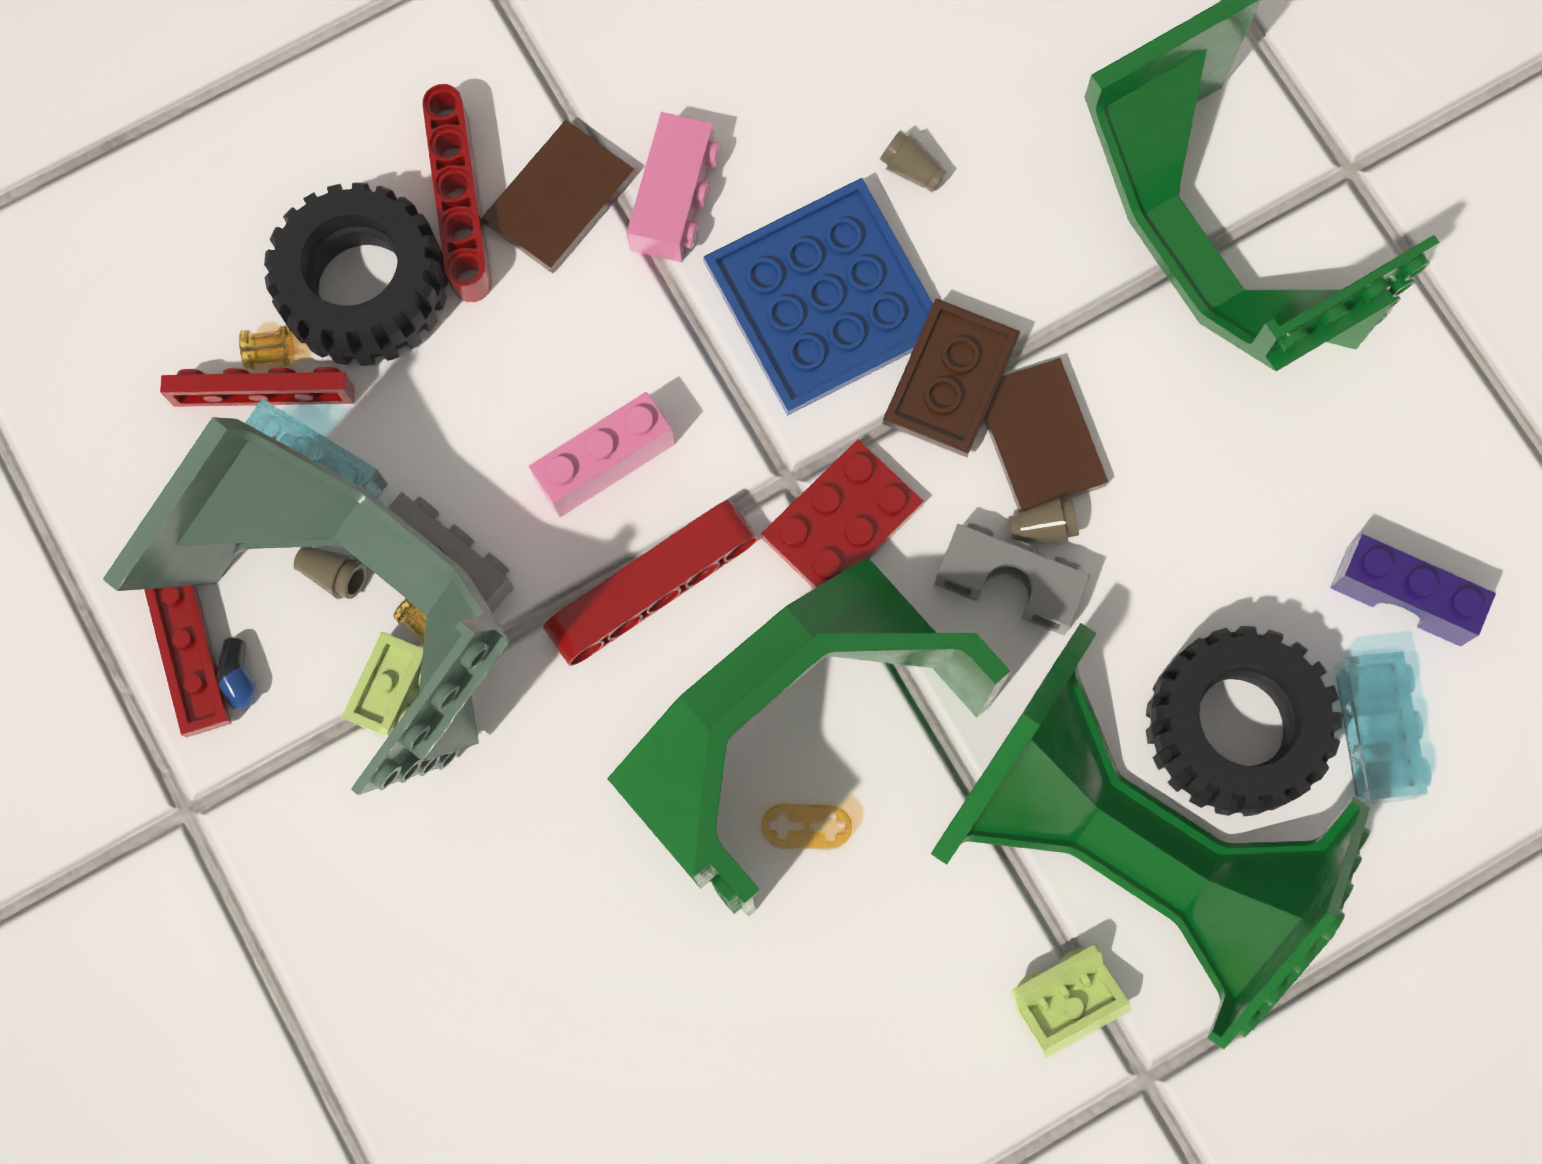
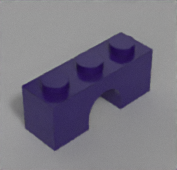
[1330,534,1496,647]

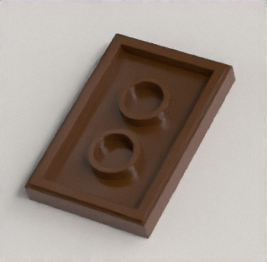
[482,119,636,274]
[883,298,1021,458]
[984,358,1108,512]

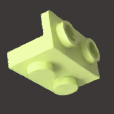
[341,631,424,738]
[1011,944,1131,1058]

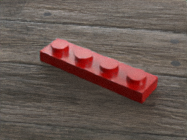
[160,367,355,407]
[144,585,232,738]

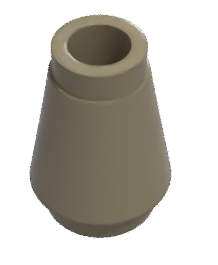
[879,130,947,193]
[1009,497,1079,543]
[293,547,367,599]

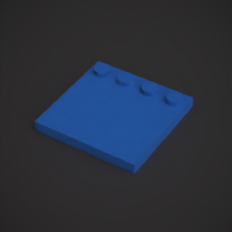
[703,177,933,416]

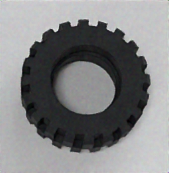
[264,182,448,366]
[1145,626,1342,817]

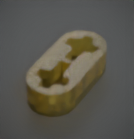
[761,803,852,851]

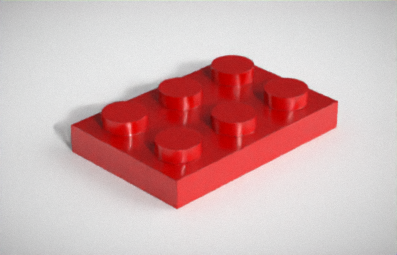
[761,439,924,589]

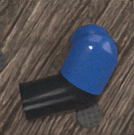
[216,637,256,710]

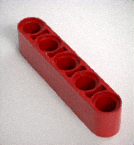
[422,84,492,302]
[543,500,758,666]

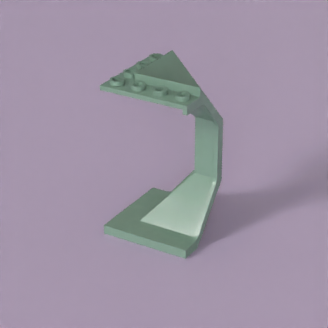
[103,417,510,796]

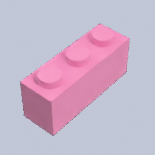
[627,112,720,263]
[529,391,675,518]

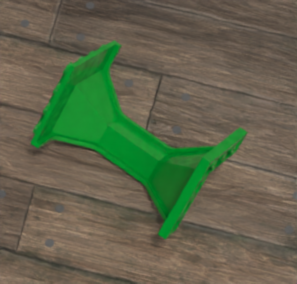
[1084,0,1440,372]
[607,557,1011,917]
[930,623,1370,1050]

